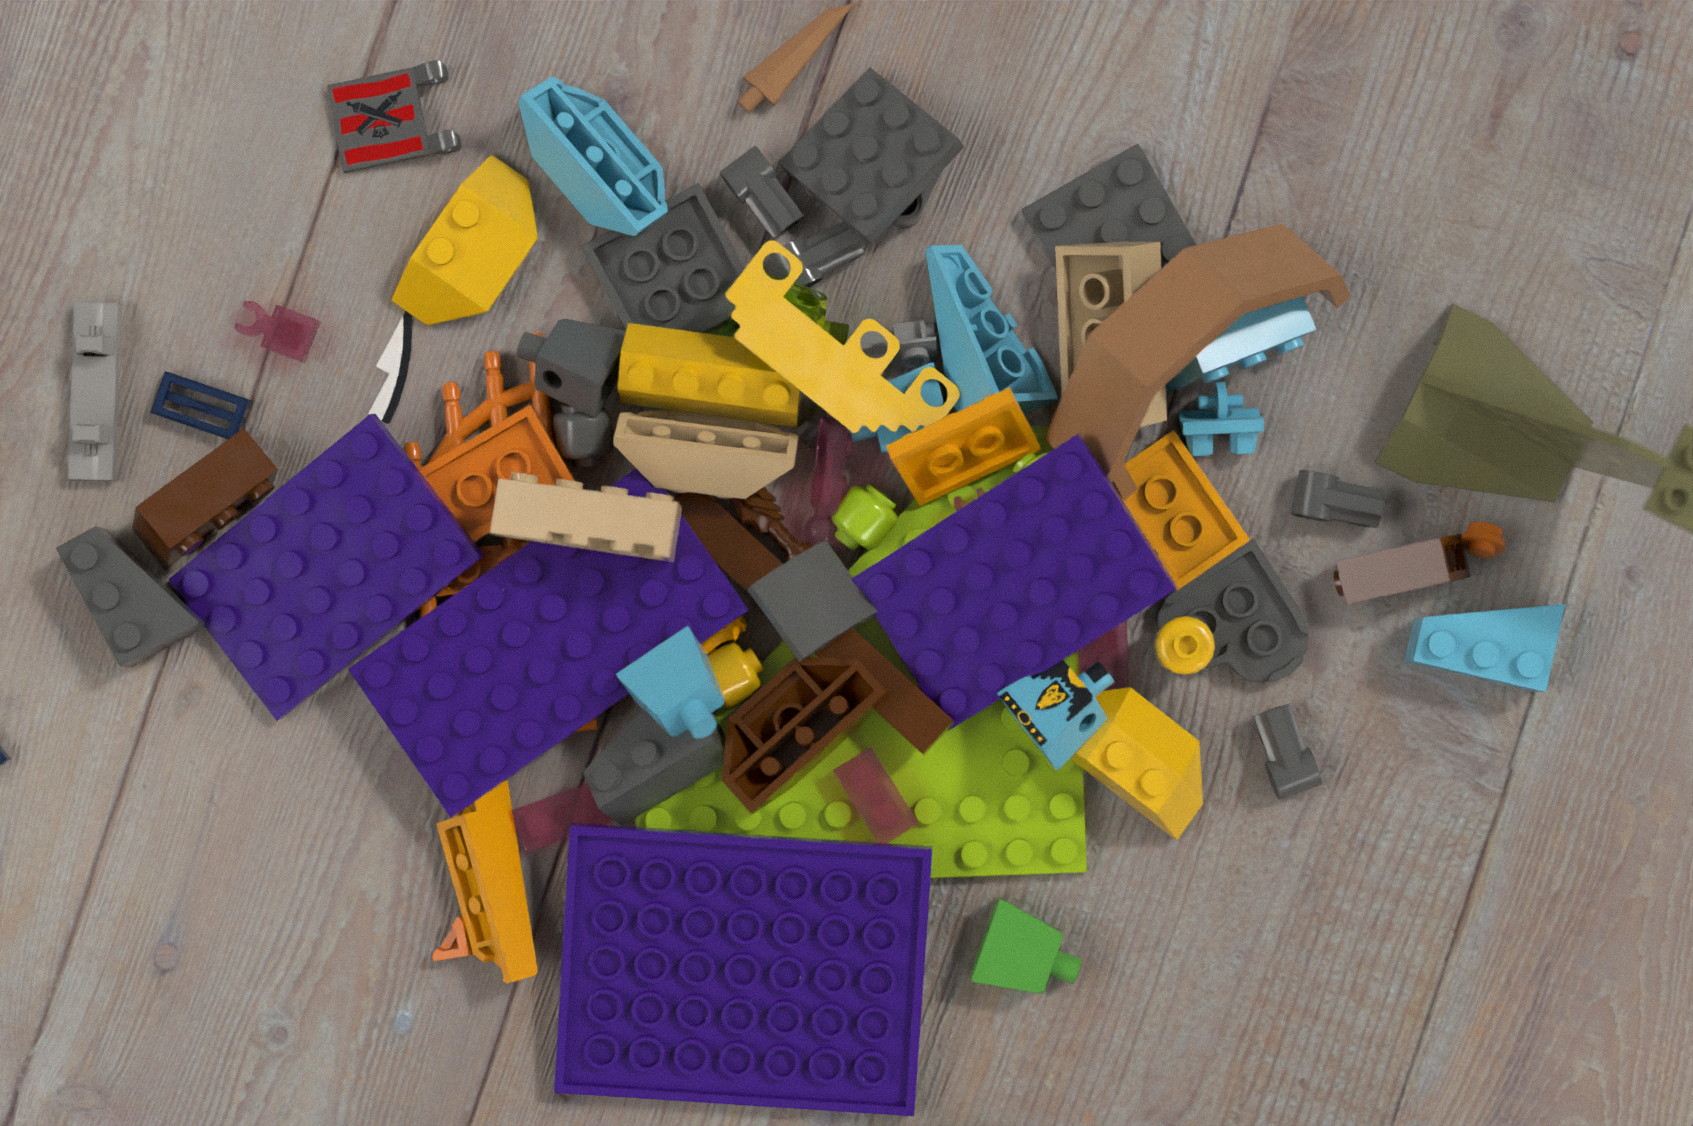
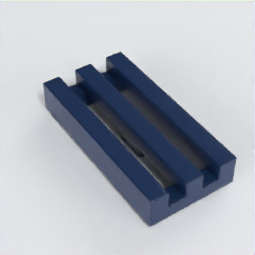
[150,371,252,439]

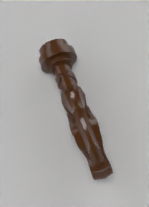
[714,486,813,563]

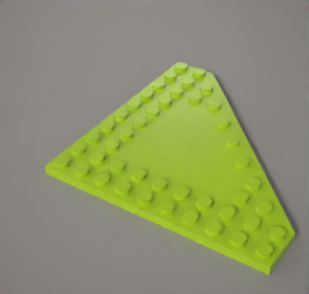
[636,426,1087,878]

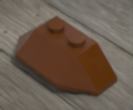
[721,657,888,814]

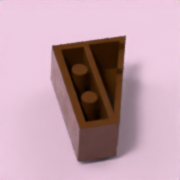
[132,428,278,571]

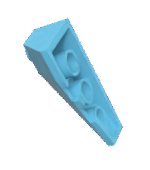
[925,245,1058,414]

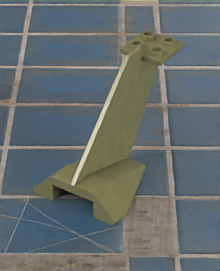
[1374,303,1693,534]

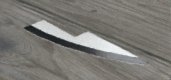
[368,311,412,424]

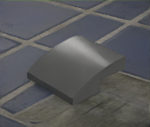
[747,540,878,662]

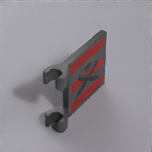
[327,60,462,173]

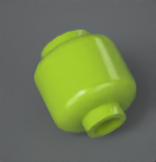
[831,483,897,551]

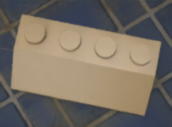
[1055,242,1167,427]

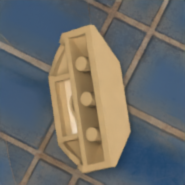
[613,410,799,499]

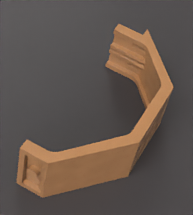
[1044,224,1350,500]

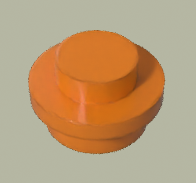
[1460,522,1506,558]

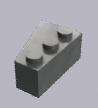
[56,526,206,667]
[583,709,726,826]

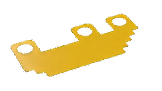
[725,240,960,433]

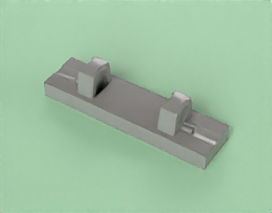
[68,301,122,481]

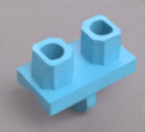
[1178,382,1264,456]

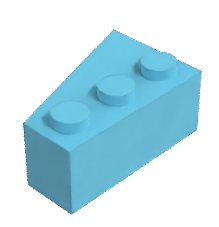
[1166,296,1316,393]
[1404,604,1565,692]

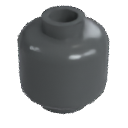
[552,403,613,467]

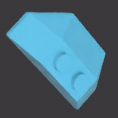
[518,76,668,236]

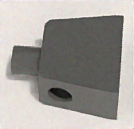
[517,318,626,417]

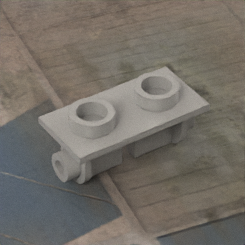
[845,320,937,368]

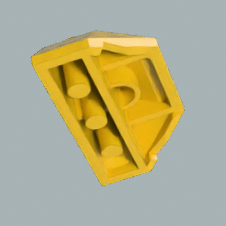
[391,154,539,326]
[1070,687,1203,840]

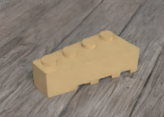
[490,472,682,562]

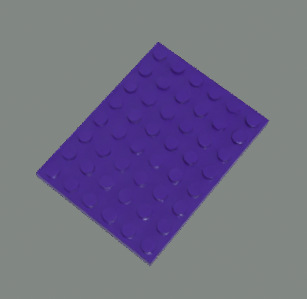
[554,823,932,1116]

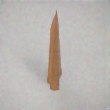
[737,3,855,114]

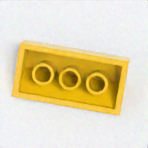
[618,323,801,427]

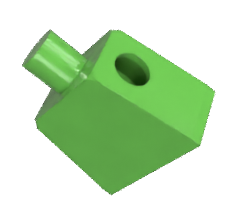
[969,897,1082,994]

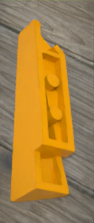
[436,779,538,984]

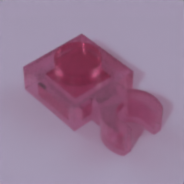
[234,301,321,364]

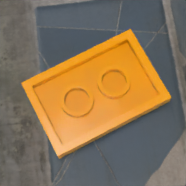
[886,387,1041,506]
[1119,430,1250,591]

